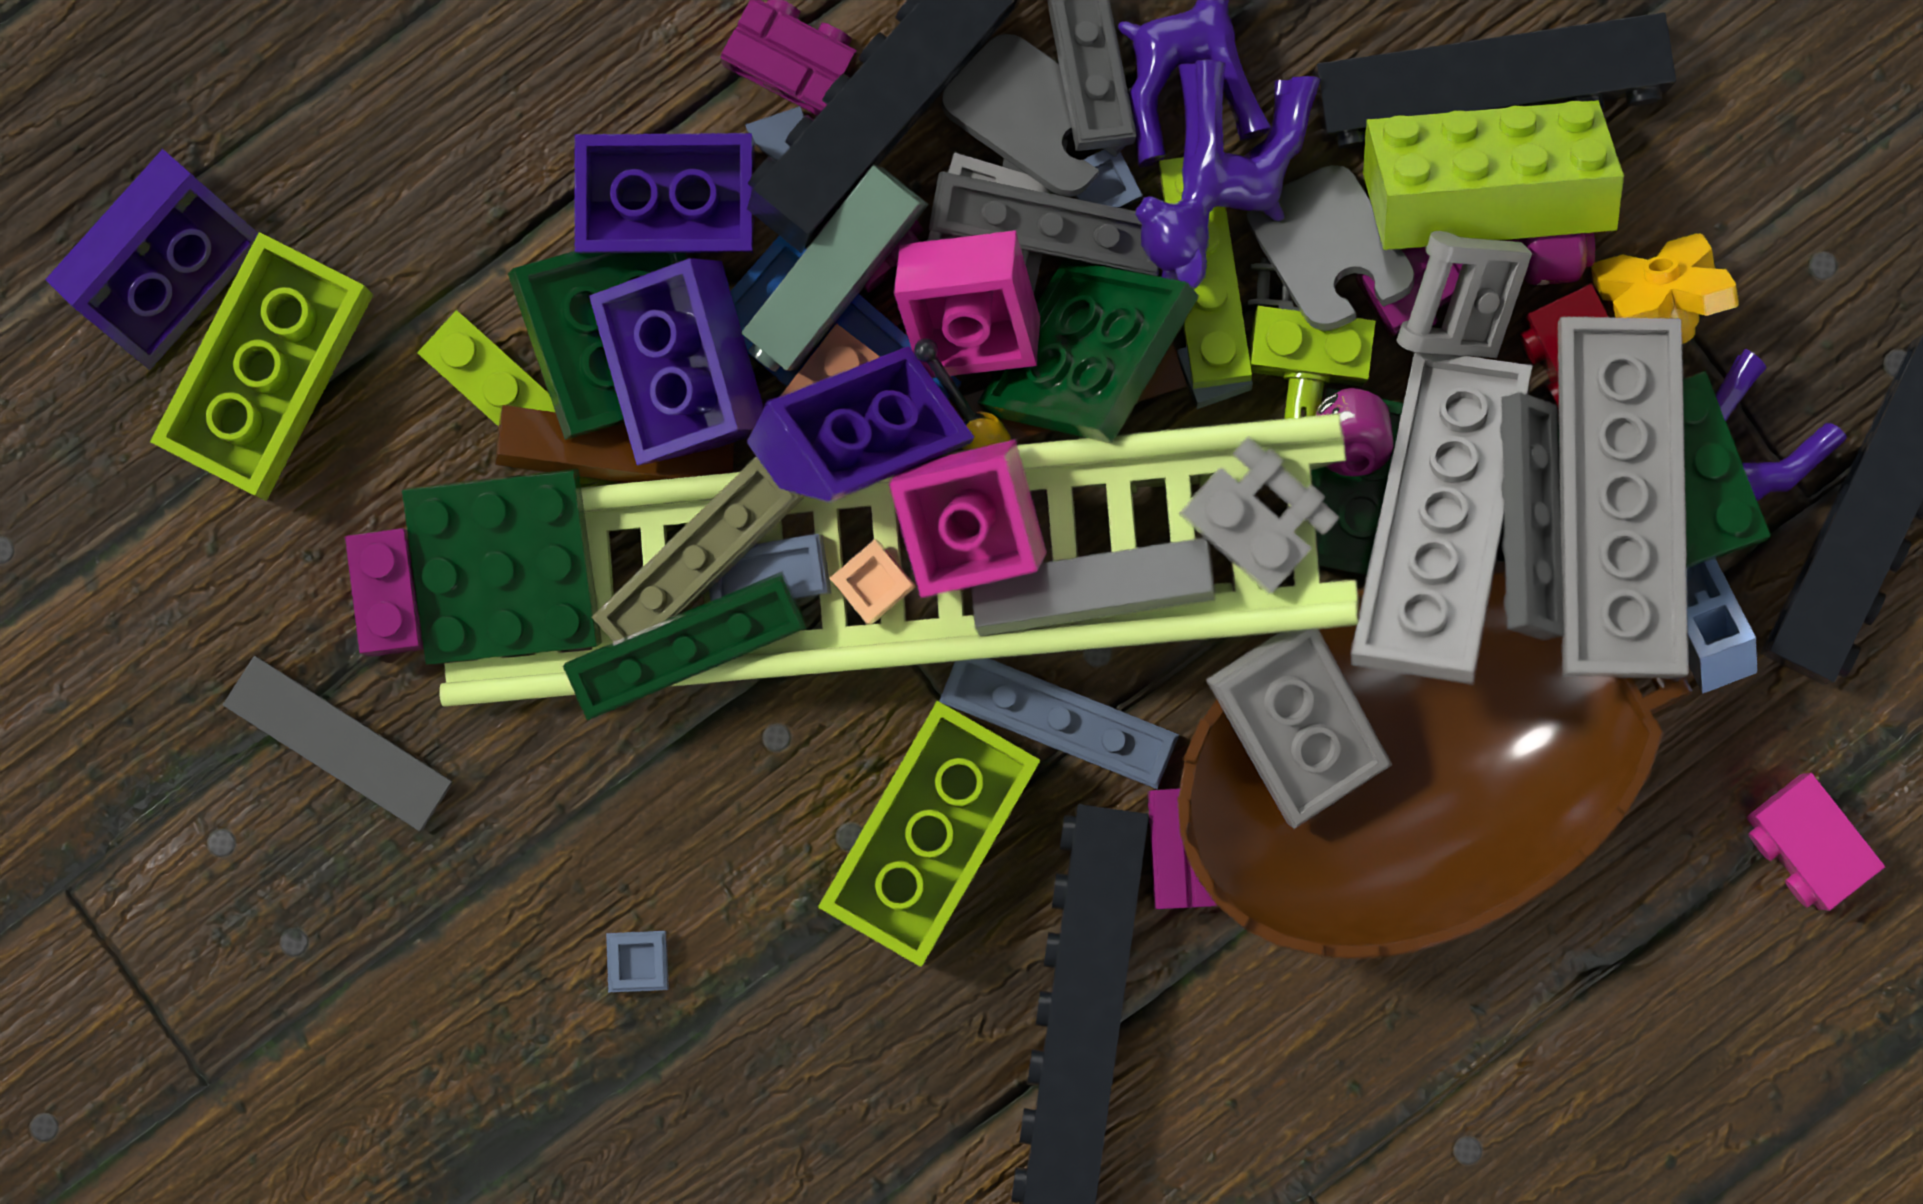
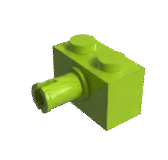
[1249,306,1375,419]

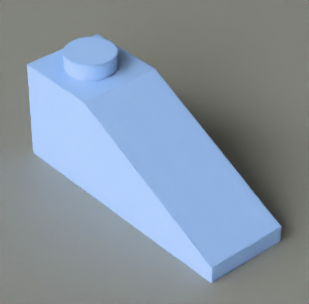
[1686,559,1757,694]

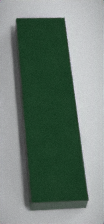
[563,571,806,721]

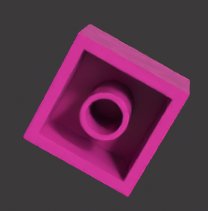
[894,230,1040,378]
[889,439,1047,598]

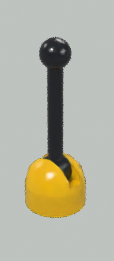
[914,338,1011,450]

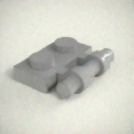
[1179,436,1338,594]

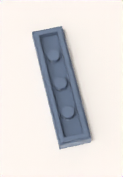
[939,658,1179,790]

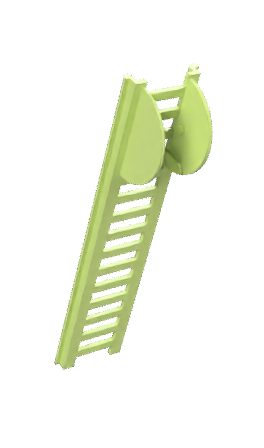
[440,414,1359,707]

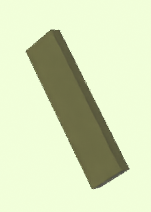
[592,456,804,642]

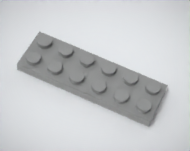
[1558,317,1688,678]
[1352,352,1532,684]

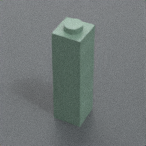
[741,165,929,372]

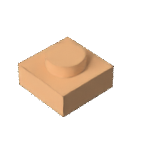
[830,540,916,625]

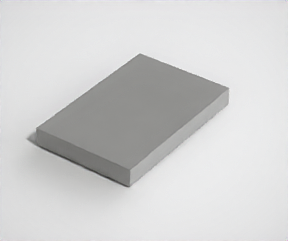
[1207,629,1392,829]

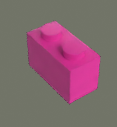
[1746,773,1885,911]

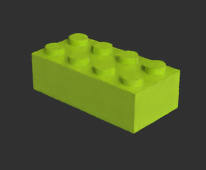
[1363,100,1624,250]
[150,232,374,501]
[818,701,1040,967]

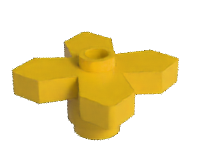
[1591,233,1739,344]

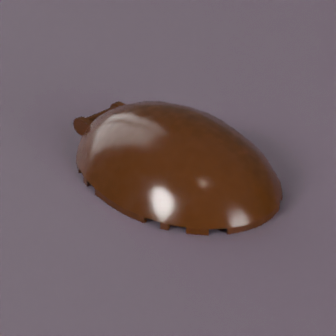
[1177,561,1693,959]

